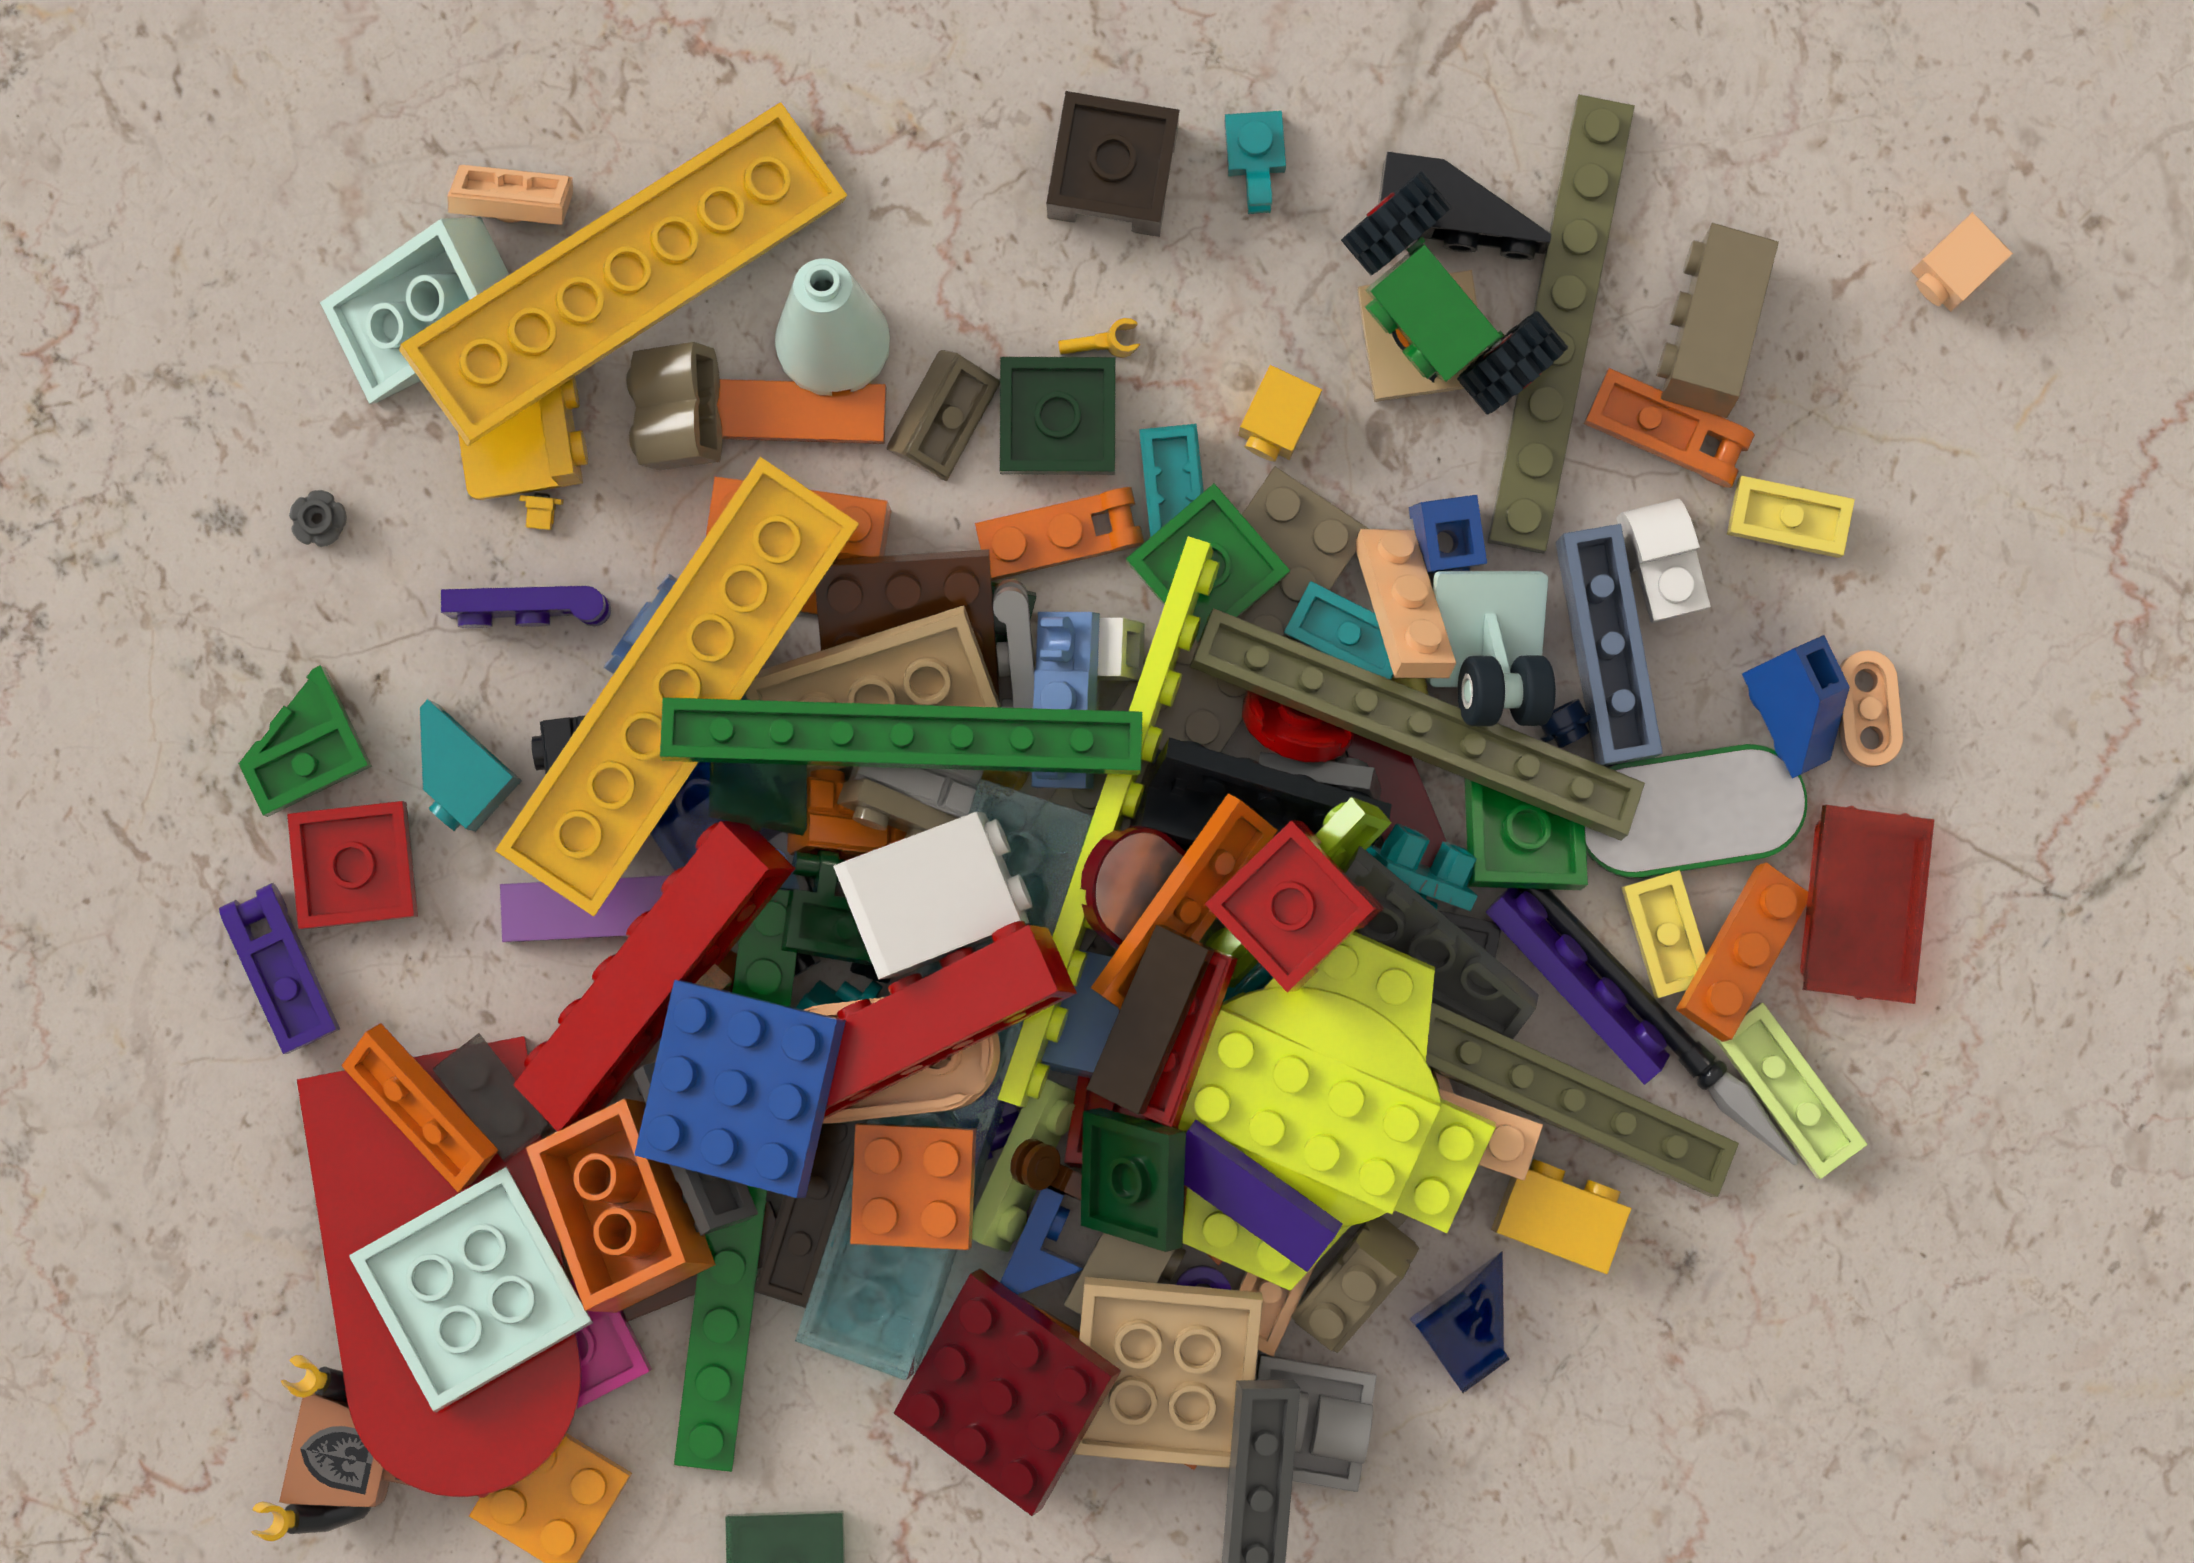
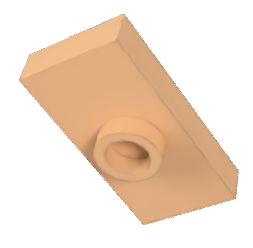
[448,165,573,225]

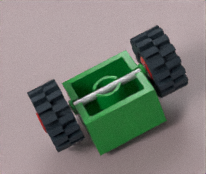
[1341,171,1568,415]

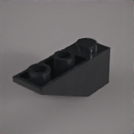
[1378,152,1551,260]

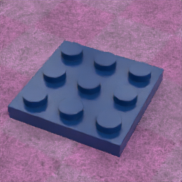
[634,980,846,1198]

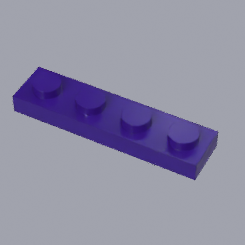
[1485,888,1670,1085]

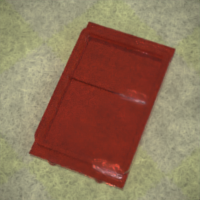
[1800,805,1934,1004]

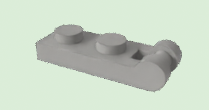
[993,579,1035,708]

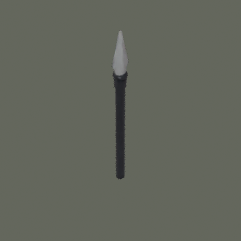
[1517,888,1799,1165]

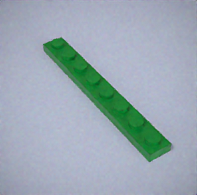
[660,698,1142,775]

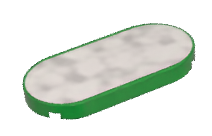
[1585,744,1807,878]

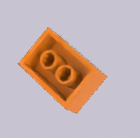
[526,1098,716,1313]

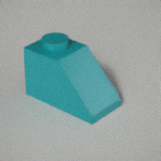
[420,699,522,832]

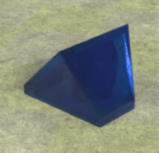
[1409,1251,1510,1393]

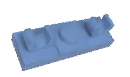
[1031,612,1100,789]

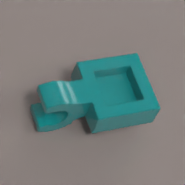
[1224,111,1286,214]

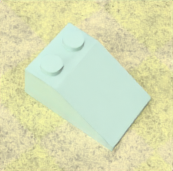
[320,217,509,404]

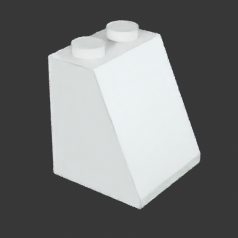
[833,812,1033,979]

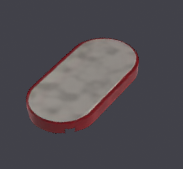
[1080,826,1225,950]

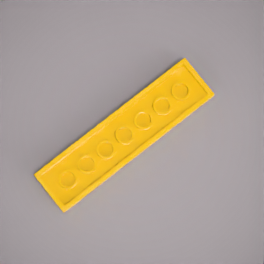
[399,102,848,446]
[495,456,859,917]

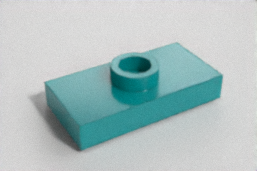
[1139,424,1204,537]

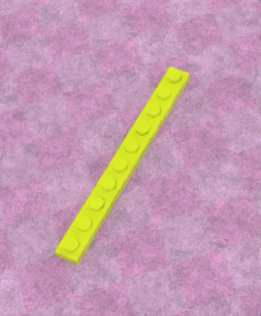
[998,536,1219,1107]

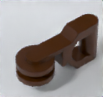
[1010,1138,1082,1201]

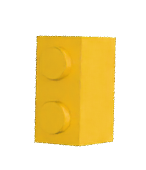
[1491,1159,1632,1274]

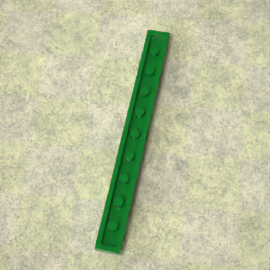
[674,888,797,1472]

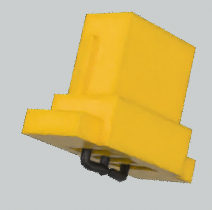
[519,493,564,530]

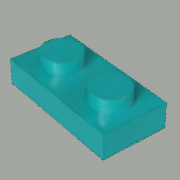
[1284,581,1394,680]

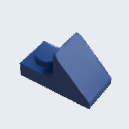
[1000,1186,1084,1295]

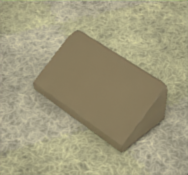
[887,350,1000,481]

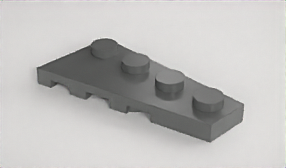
[1343,845,1539,1039]

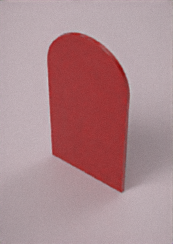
[297,1036,582,1498]

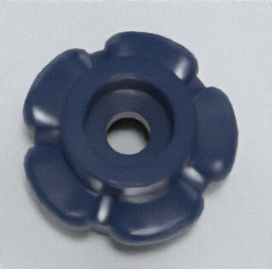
[1541,699,1591,748]

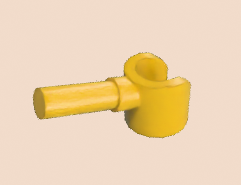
[1058,318,1140,358]

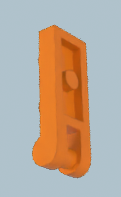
[1584,368,1755,488]
[975,487,1144,581]

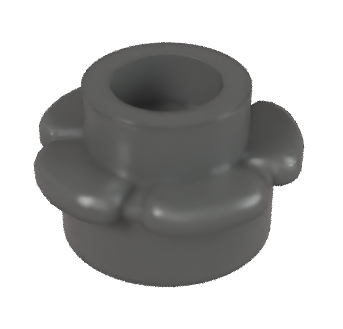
[289,490,347,547]

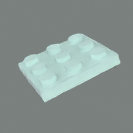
[349,1167,593,1412]

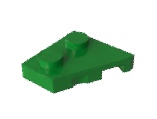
[238,665,372,817]

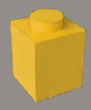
[1238,365,1322,462]

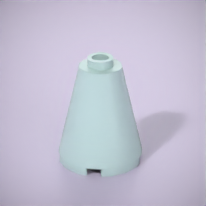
[775,258,890,396]

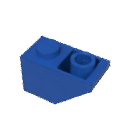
[1742,635,1850,778]

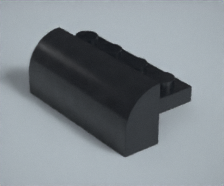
[1129,737,1392,852]

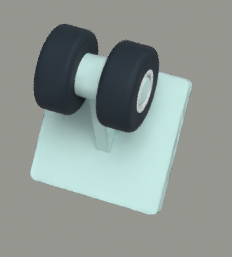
[1427,571,1556,727]

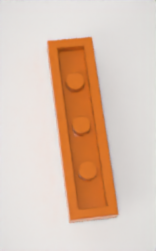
[1091,794,1278,1010]

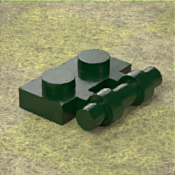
[781,850,873,966]

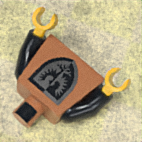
[251,1355,410,1541]

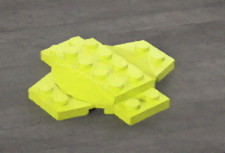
[1178,931,1496,1291]

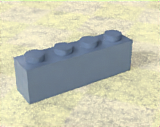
[1555,524,1663,767]

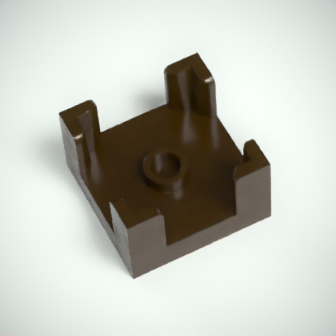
[1046,91,1180,237]

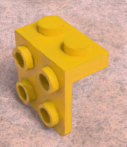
[458,377,588,500]

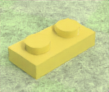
[1727,476,1855,558]
[1621,870,1706,998]

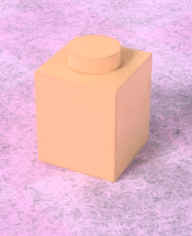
[1911,212,2013,312]

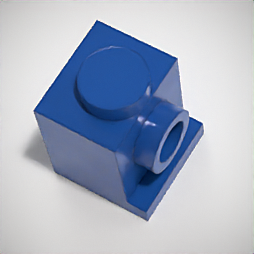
[1408,495,1487,574]

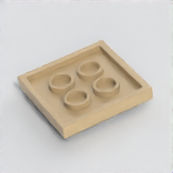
[1074,1277,1263,1468]

